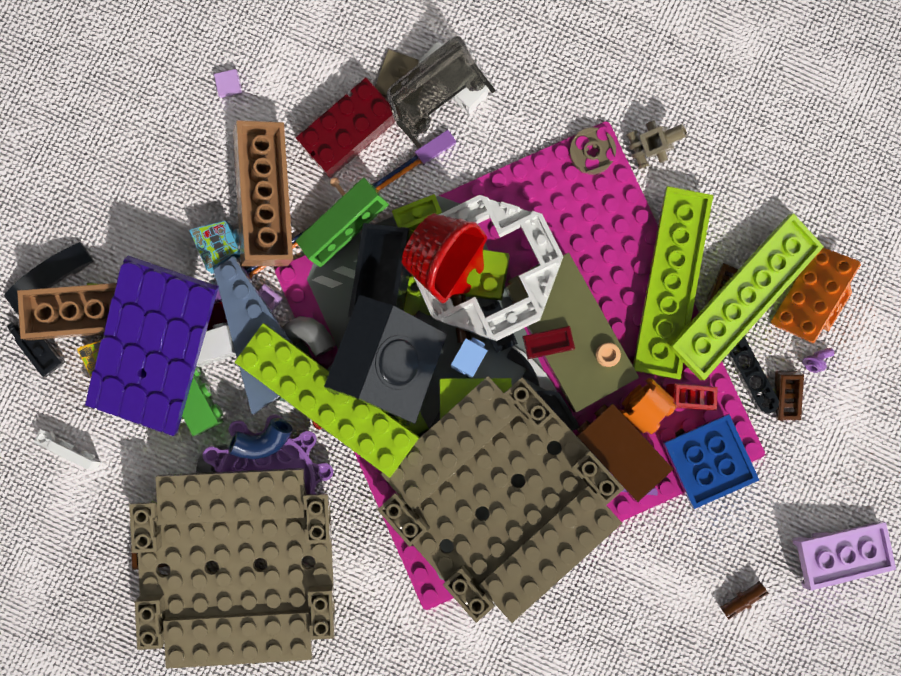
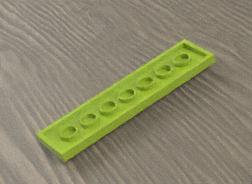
[633,186,713,380]
[668,213,824,380]
[235,323,420,478]

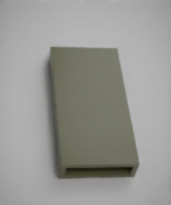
[505,253,639,412]

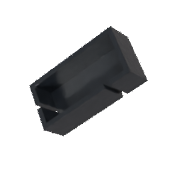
[348,223,414,317]

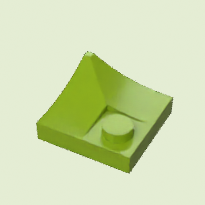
[456,250,510,301]

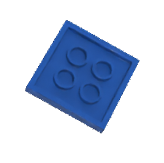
[663,414,759,509]

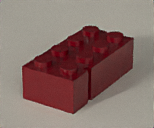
[296,77,398,179]

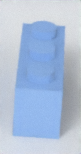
[451,337,488,378]

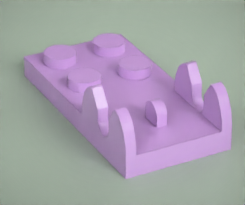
[792,521,896,591]

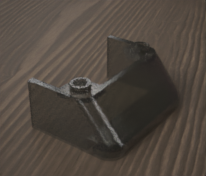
[386,36,496,149]

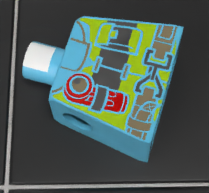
[189,221,240,274]

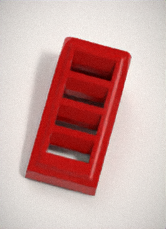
[666,383,718,411]

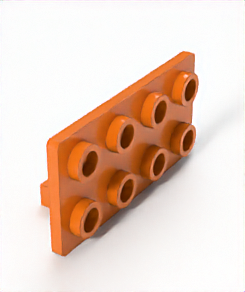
[771,247,861,343]

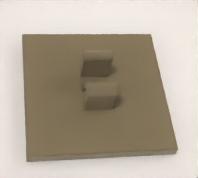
[375,49,427,107]

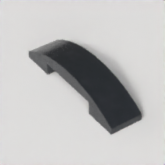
[4,242,94,314]

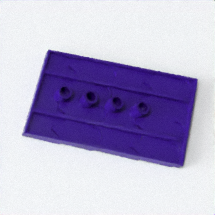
[85,255,219,436]

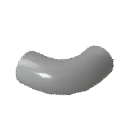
[282,316,336,357]

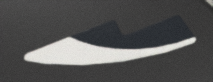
[507,346,557,391]

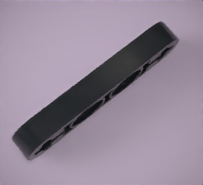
[727,336,779,414]

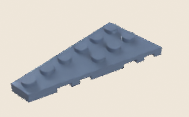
[214,256,293,414]

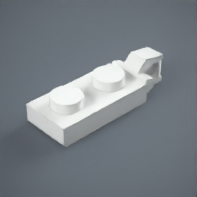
[33,429,101,470]

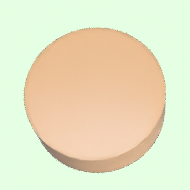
[595,343,621,367]

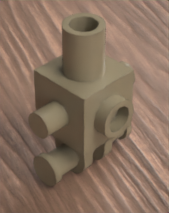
[626,120,687,170]

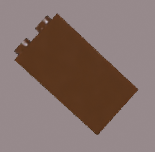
[576,404,674,502]

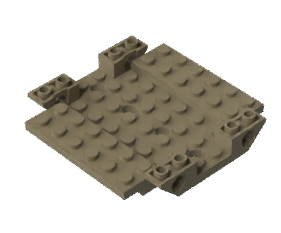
[377,376,625,623]
[129,468,335,669]

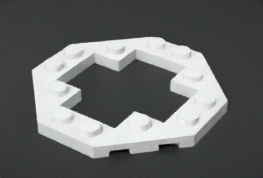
[414,195,563,341]

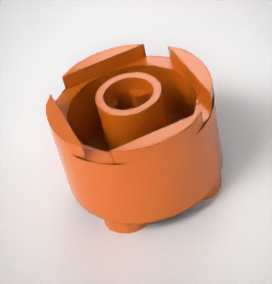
[619,378,676,434]

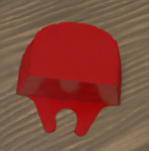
[402,213,487,303]

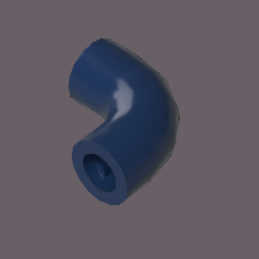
[228,418,293,460]

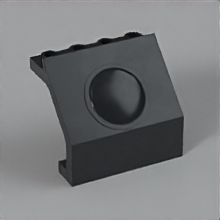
[324,295,447,425]

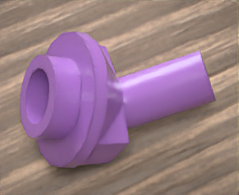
[802,348,835,373]

